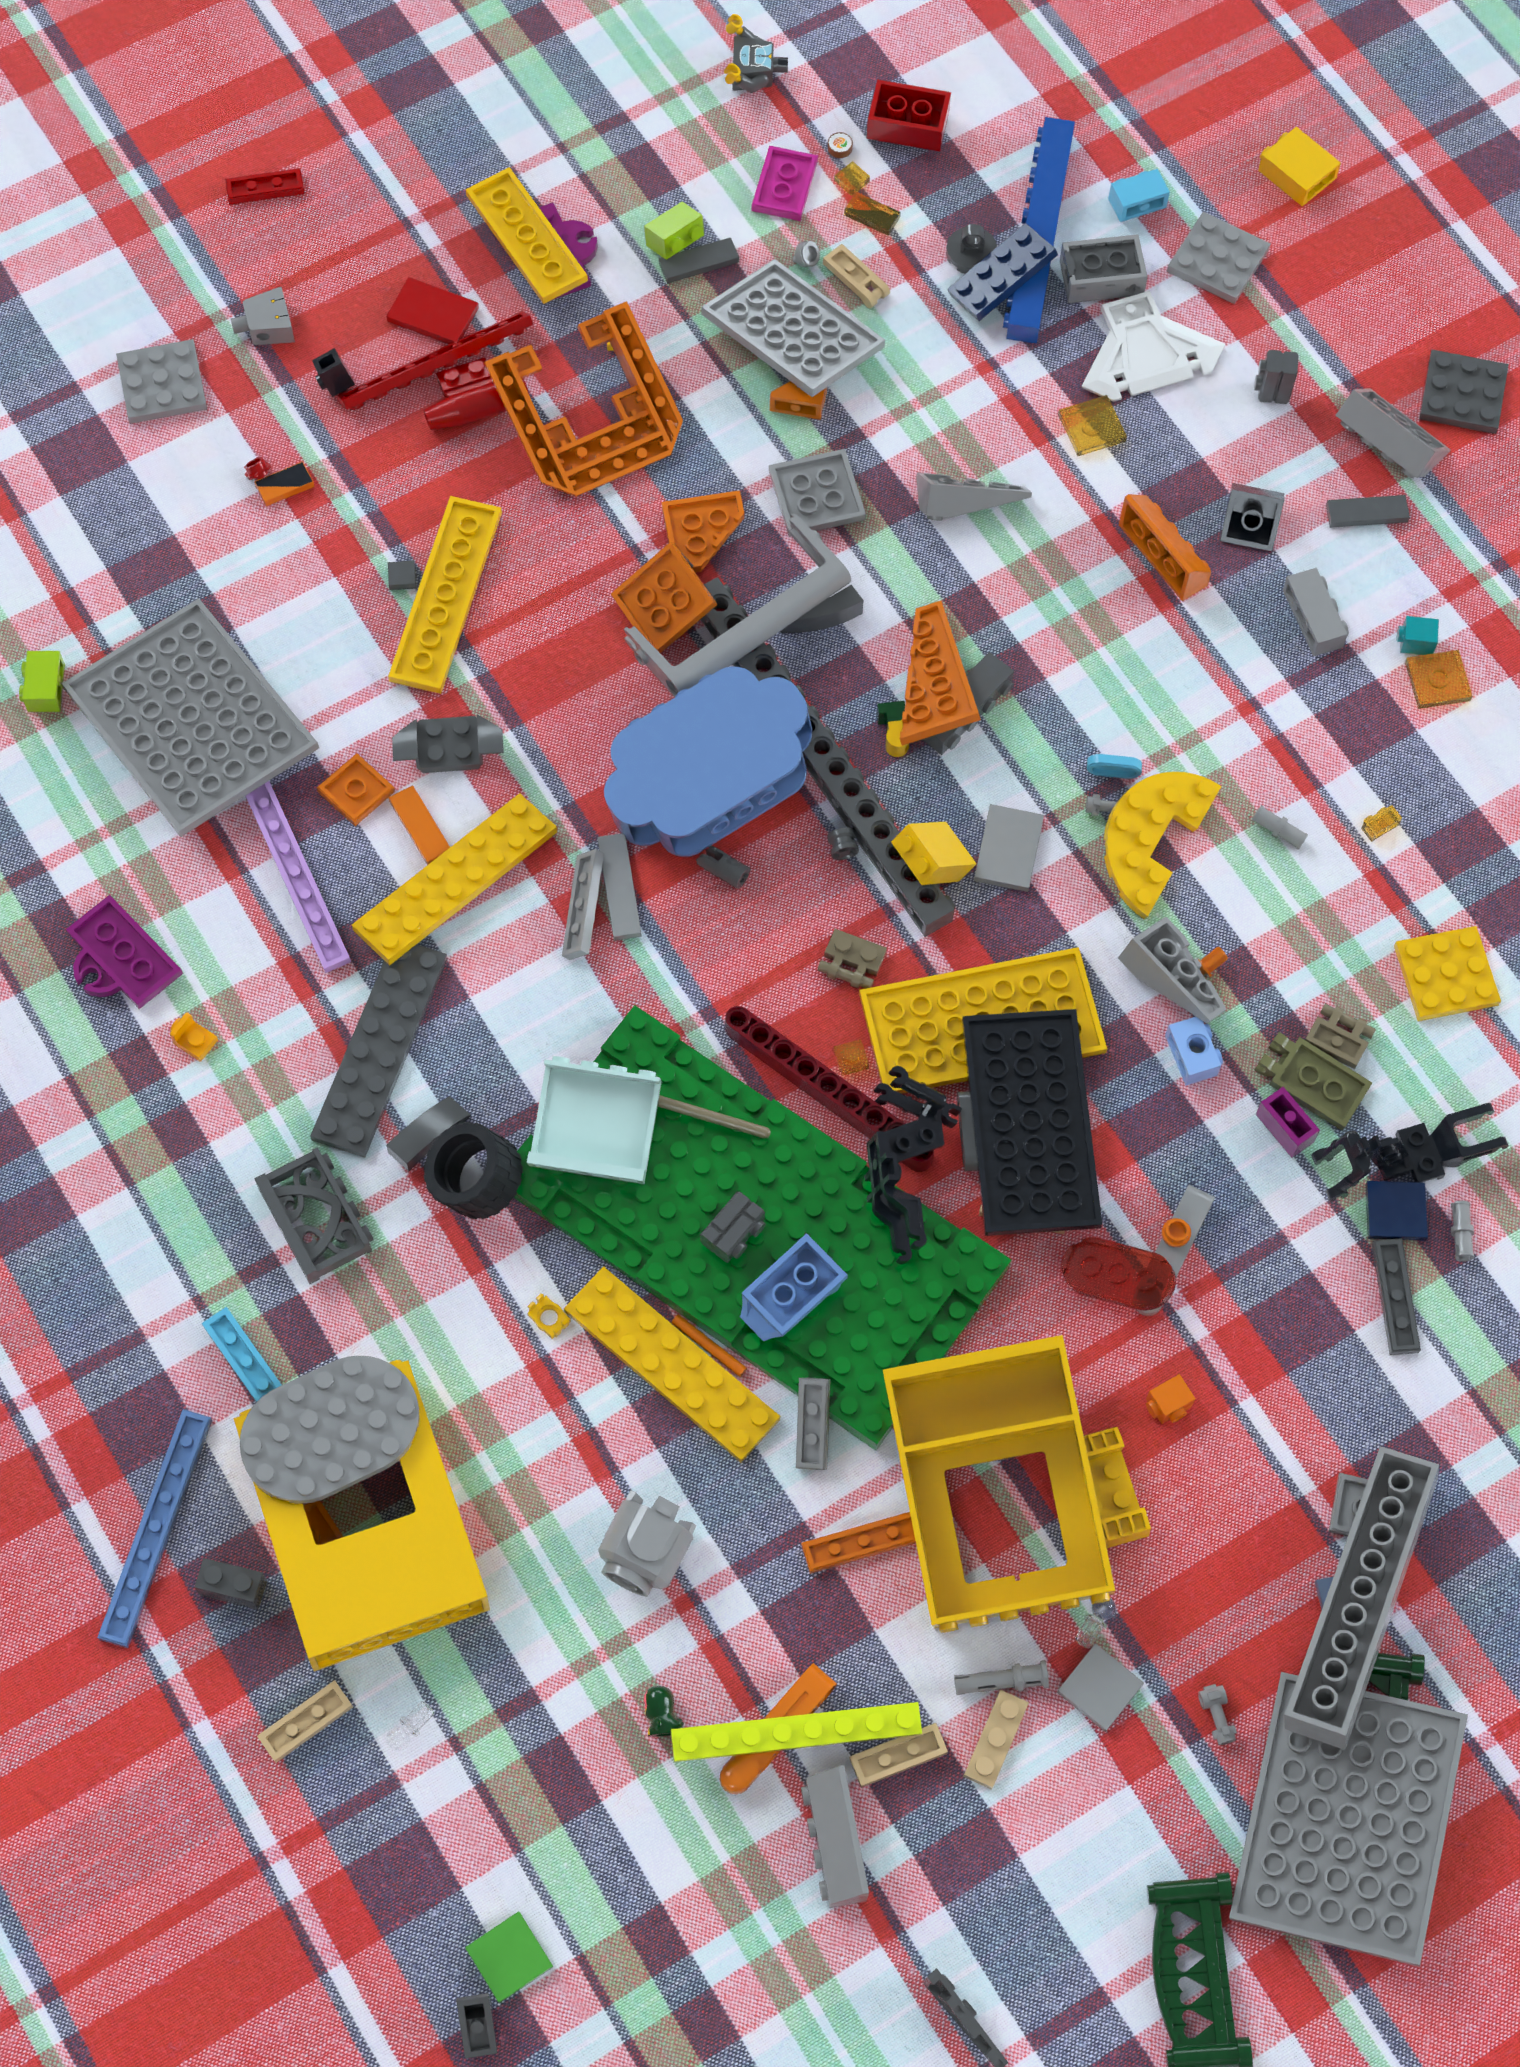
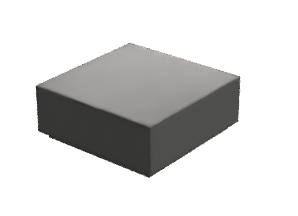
[388,560,416,590]

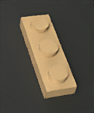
[257,1680,353,1763]
[963,1690,1029,1790]
[849,1723,948,1788]

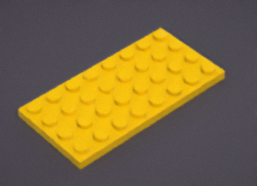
[859,947,1107,1094]

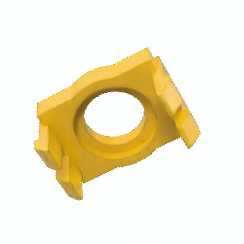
[527,1293,571,1339]

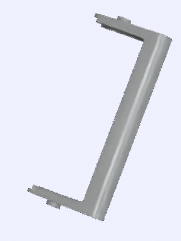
[623,513,851,697]

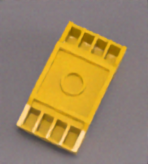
[1084,1427,1151,1548]

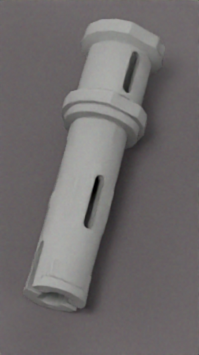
[954,1660,1049,1695]

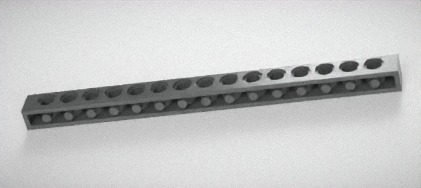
[700,577,955,937]

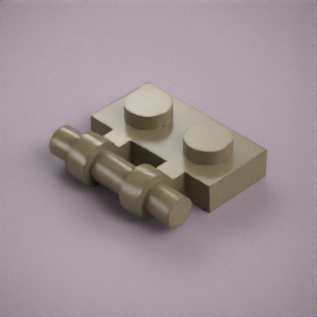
[817,929,887,989]
[1305,1003,1376,1069]

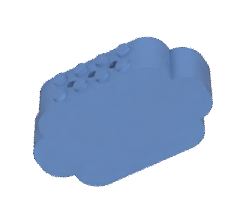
[604,666,812,857]

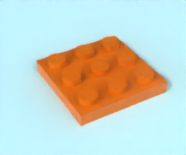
[611,542,718,653]

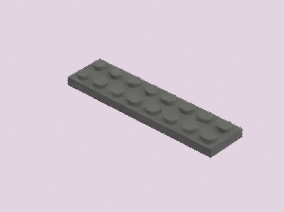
[310,944,448,1158]

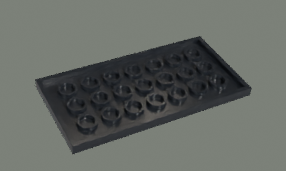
[962,1009,1102,1236]

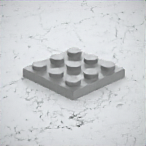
[1167,212,1271,304]
[116,339,207,424]
[769,449,866,537]

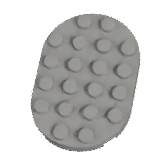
[240,1356,419,1504]

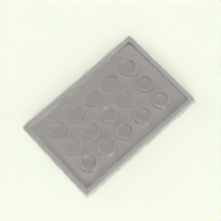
[701,259,885,397]

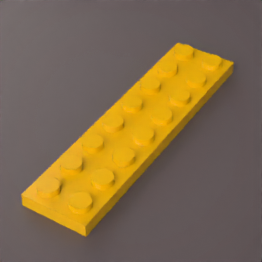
[388,496,502,694]
[352,793,557,965]
[564,1266,781,1463]

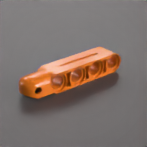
[719,1663,837,1795]

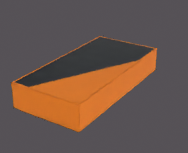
[254,461,315,507]

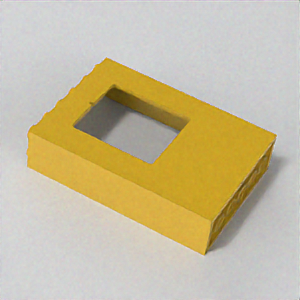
[883,1335,1115,1633]
[233,1360,490,1672]

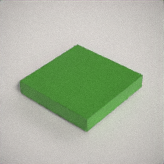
[465,1911,553,2004]

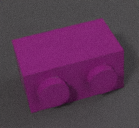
[1255,1087,1320,1158]

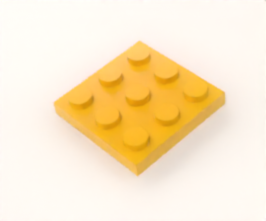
[1394,926,1501,1021]

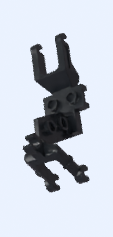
[864,1066,962,1265]
[1311,1103,1509,1202]

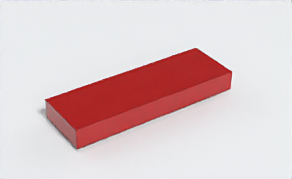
[225,168,305,205]

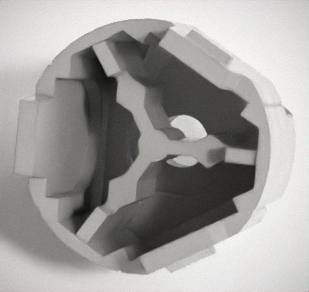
[598,1490,697,1597]

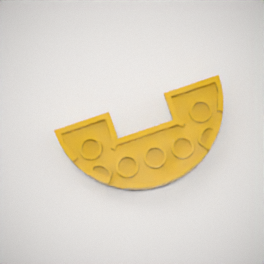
[1104,772,1222,919]

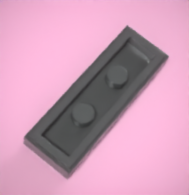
[659,237,739,284]
[1326,495,1410,528]

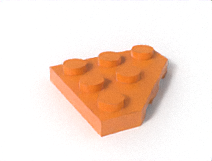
[661,490,744,572]

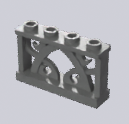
[254,1147,374,1284]

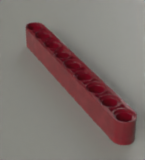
[725,1006,934,1172]

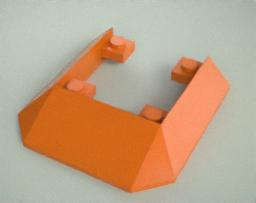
[484,301,683,497]

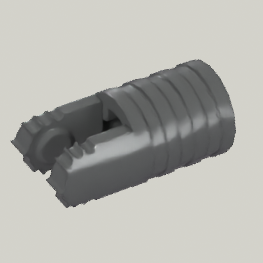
[696,845,751,889]

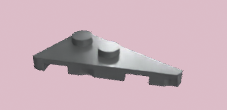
[923,1968,1008,2067]

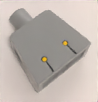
[231,287,295,345]

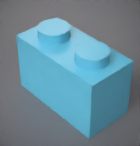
[1108,169,1170,222]

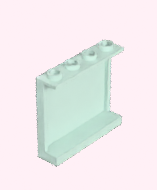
[527,1056,662,1184]

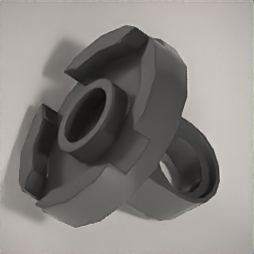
[946,224,997,273]

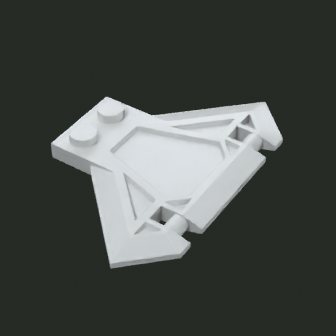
[1081,291,1225,402]

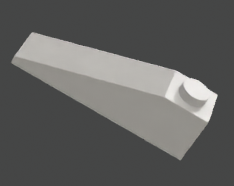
[916,472,1032,521]
[1118,917,1226,1024]

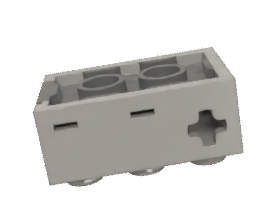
[1059,234,1148,303]

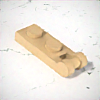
[823,244,890,309]

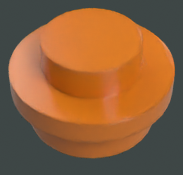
[1161,1218,1191,1247]

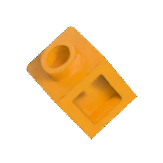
[170,1012,218,1062]

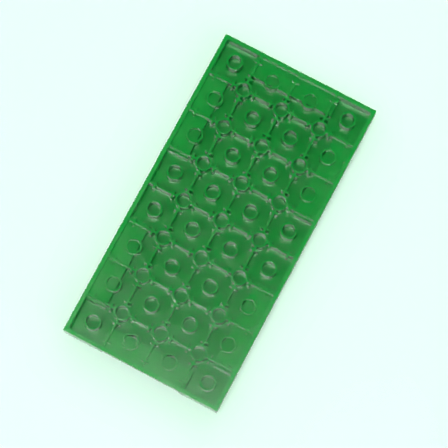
[514,1005,1012,1451]

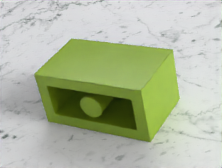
[644,201,704,260]
[19,651,65,712]

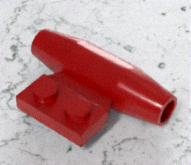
[424,357,529,430]

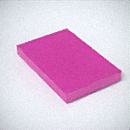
[751,145,818,221]

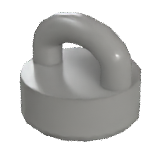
[792,241,820,267]

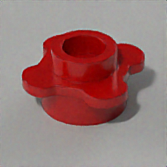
[244,457,272,480]

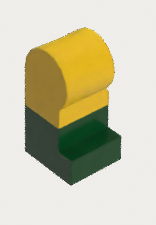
[876,701,909,757]

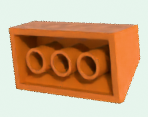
[1119,494,1211,601]

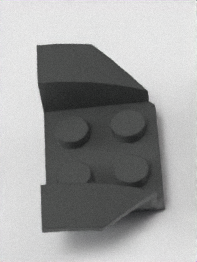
[392,714,504,773]

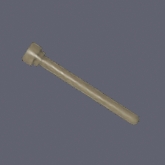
[657,1095,771,1138]

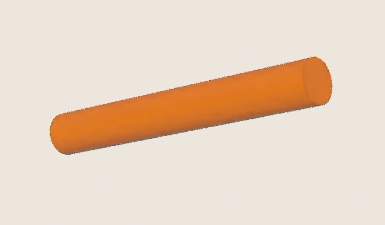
[671,1314,747,1377]

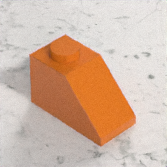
[770,381,827,420]

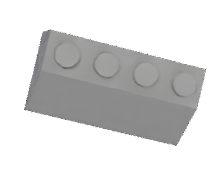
[1335,388,1451,478]
[801,1765,869,1909]

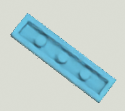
[201,1307,282,1402]

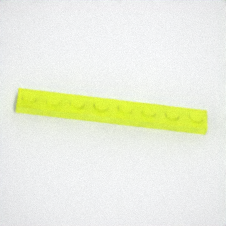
[670,1702,922,1762]

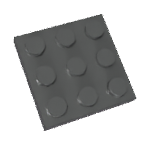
[1419,349,1509,434]

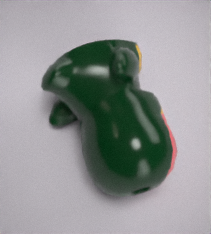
[643,1686,684,1737]

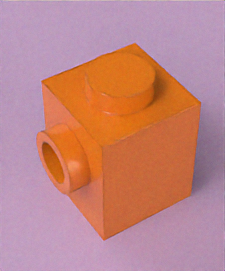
[1146,1374,1196,1424]

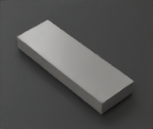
[796,1377,831,1470]

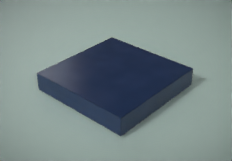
[1365,1181,1428,1241]

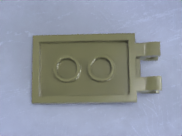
[1254,1032,1372,1131]

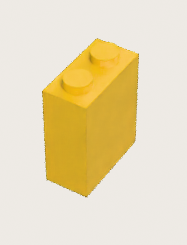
[1258,127,1341,206]
[891,821,976,885]

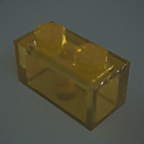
[1361,805,1402,842]

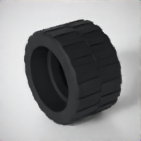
[424,1122,523,1219]

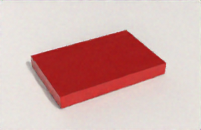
[386,277,479,344]

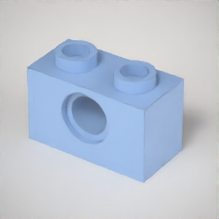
[1165,1017,1223,1086]

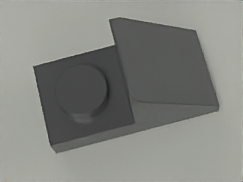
[456,1993,497,2059]

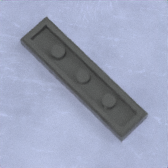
[1372,1239,1421,1355]

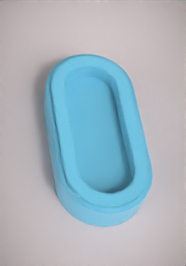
[1087,754,1142,779]

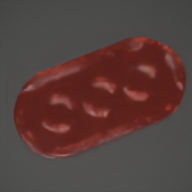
[1061,1237,1176,1311]

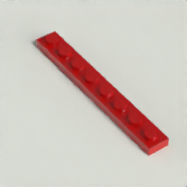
[337,311,534,410]

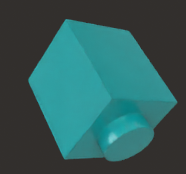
[1396,616,1439,656]

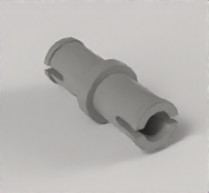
[1252,805,1308,849]
[1451,1201,1475,1261]

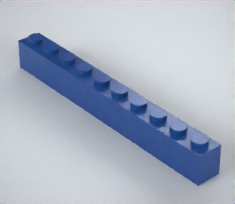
[1003,117,1075,344]

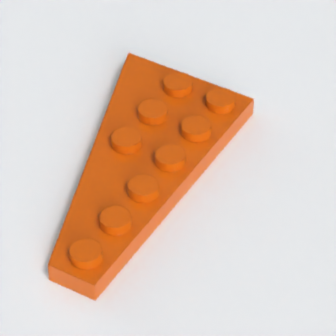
[900,600,981,746]

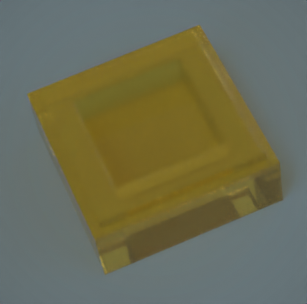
[834,161,870,196]

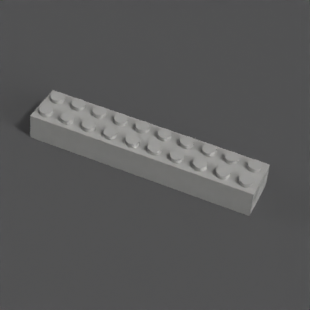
[1285,1446,1439,1750]

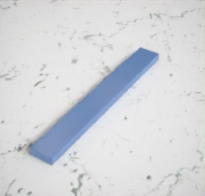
[97,1409,212,1648]

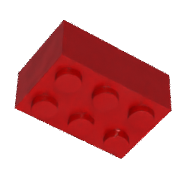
[866,79,951,152]

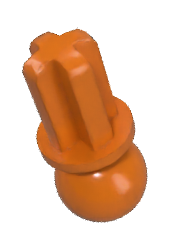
[1198,947,1228,977]

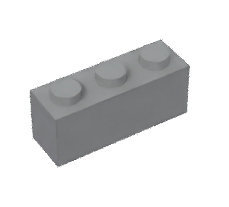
[1283,567,1349,657]

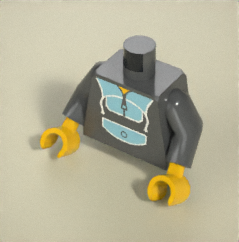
[724,14,788,93]

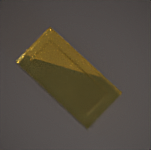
[844,192,901,236]

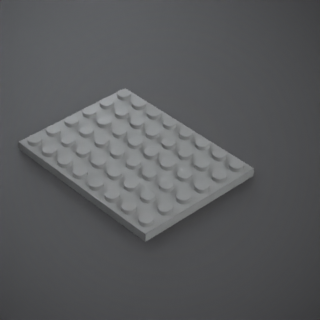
[61,598,319,837]
[1229,1672,1468,1967]

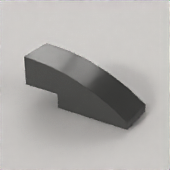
[780,585,864,633]
[386,1096,470,1171]

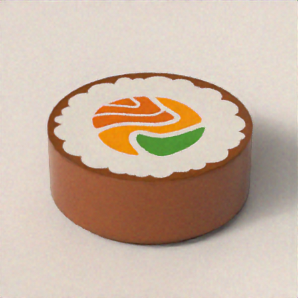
[827,132,853,158]

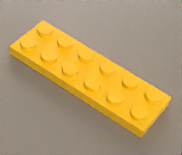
[465,167,588,304]

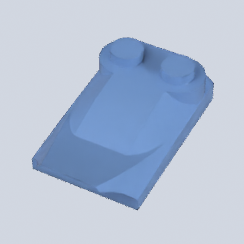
[740,1233,848,1341]

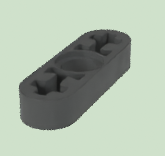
[957,1091,978,1172]

